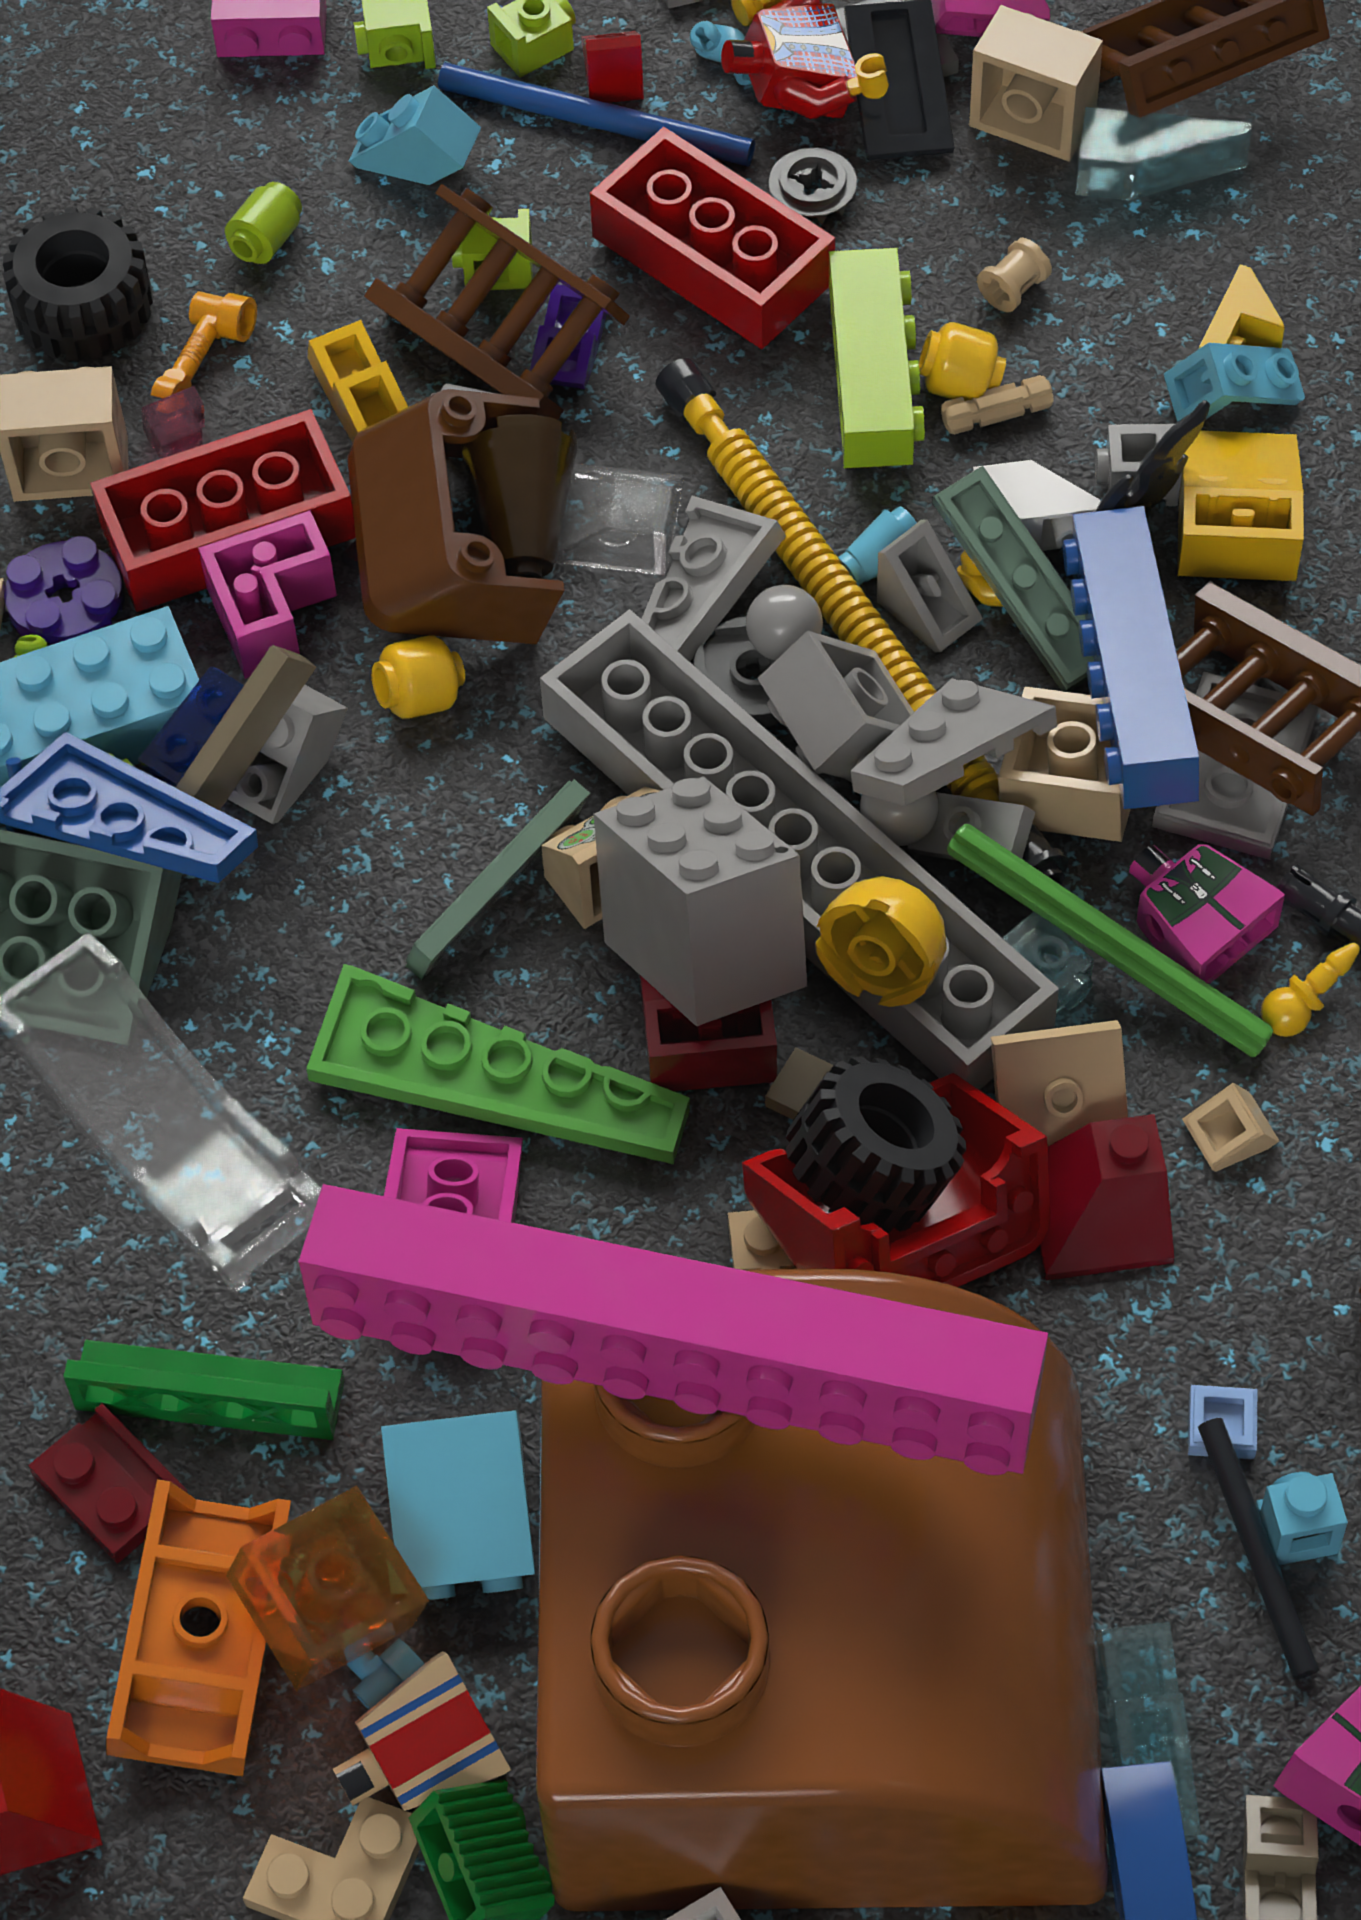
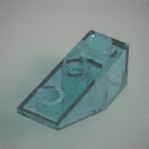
[1076,107,1252,200]

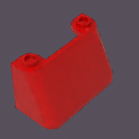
[742,1073,1050,1287]

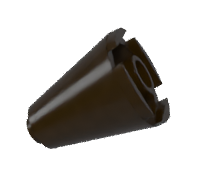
[461,414,577,579]

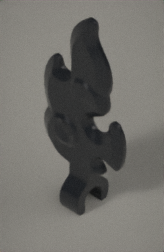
[1056,400,1210,565]

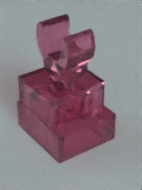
[141,386,205,459]

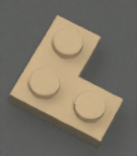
[243,1797,420,1920]

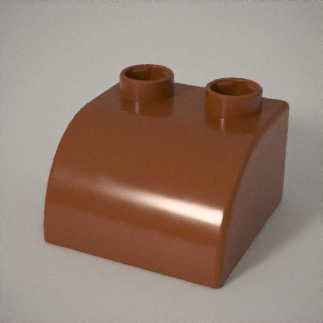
[536,1269,1108,1911]

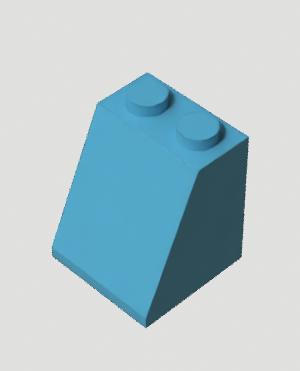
[381,1410,535,1601]

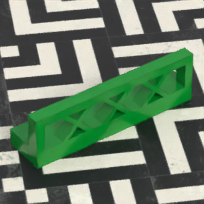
[63,1340,345,1440]

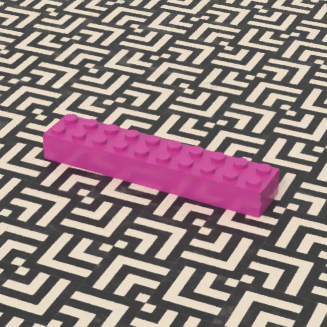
[298,1184,1048,1475]

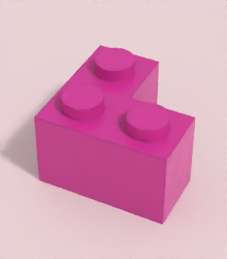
[198,510,337,679]

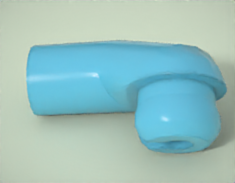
[690,21,752,85]

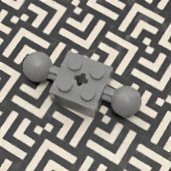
[746,585,939,846]

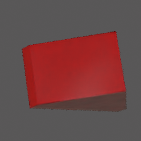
[581,31,644,103]

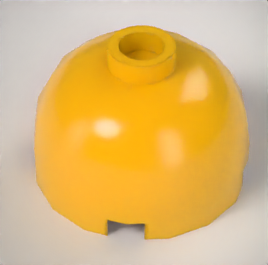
[815,876,947,1007]

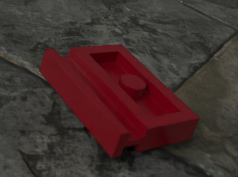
[28,1404,189,1564]

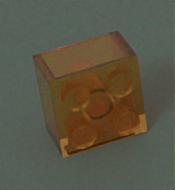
[226,1485,429,1691]

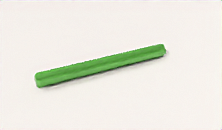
[947,824,1273,1057]

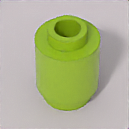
[225,182,302,264]

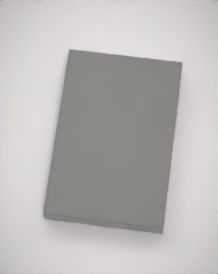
[1152,672,1319,860]

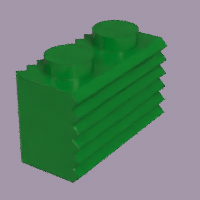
[408,1779,555,1920]

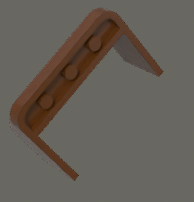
[347,389,565,644]

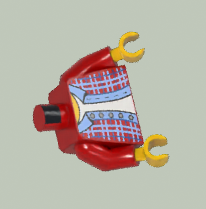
[721,0,889,119]

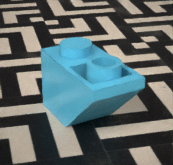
[349,85,481,185]

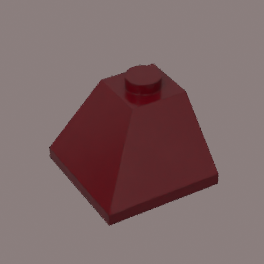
[1039,1114,1174,1280]

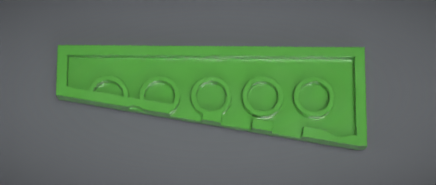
[306,964,690,1164]

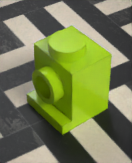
[353,0,436,69]
[487,0,576,78]
[452,209,533,290]

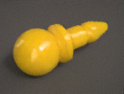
[1261,943,1360,1037]

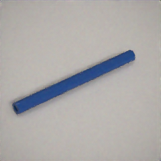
[438,62,755,167]

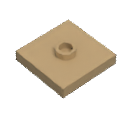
[990,1020,1128,1146]

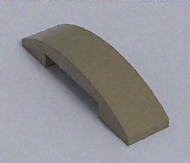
[1243,1795,1319,1920]

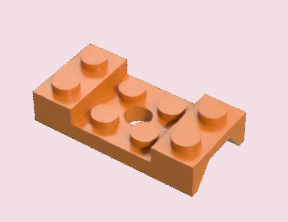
[106,1479,291,1776]

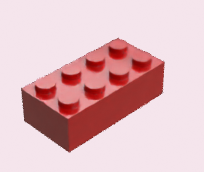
[590,127,835,349]
[90,409,356,612]

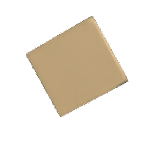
[1182,1083,1279,1172]

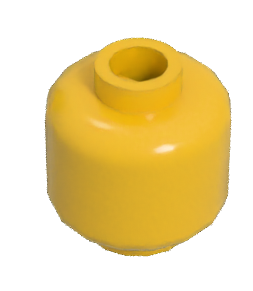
[919,322,1006,401]
[371,635,465,719]

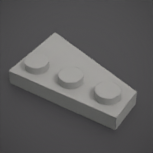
[642,496,786,662]
[851,678,1057,806]

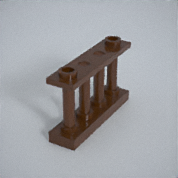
[1081,0,1330,118]
[364,184,630,420]
[1176,582,1361,816]

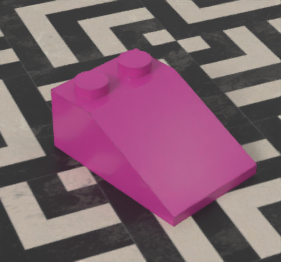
[384,1128,523,1223]

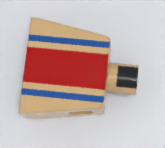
[333,1652,511,1811]

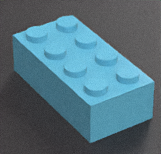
[0,606,214,787]

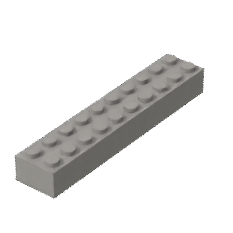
[540,609,1059,1090]

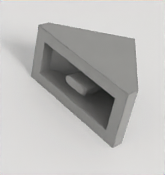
[877,520,983,652]

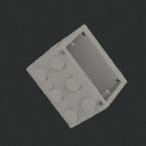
[593,776,807,1026]

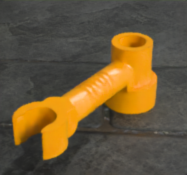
[150,291,257,417]

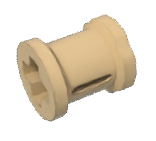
[977,237,1052,312]

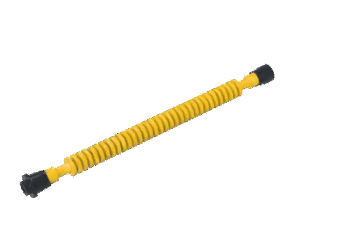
[655,358,1069,885]

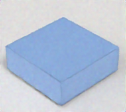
[1188,1385,1257,1459]

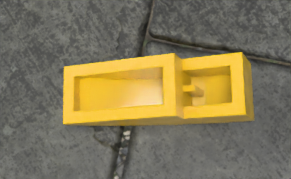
[307,320,408,443]

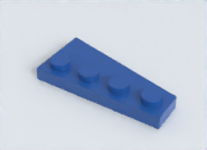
[0,732,258,883]

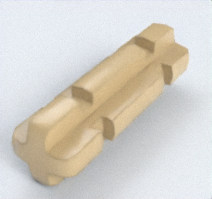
[941,375,1054,435]

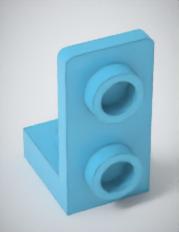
[1164,343,1305,422]

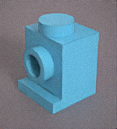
[1256,1472,1348,1566]

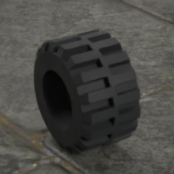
[2,207,153,361]
[786,1057,966,1233]

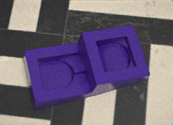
[529,284,607,389]

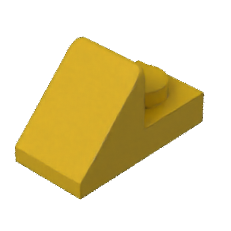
[1199,264,1285,349]

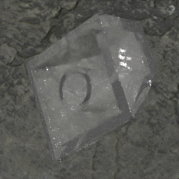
[554,463,684,575]

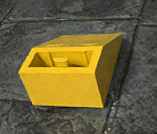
[1178,430,1304,581]

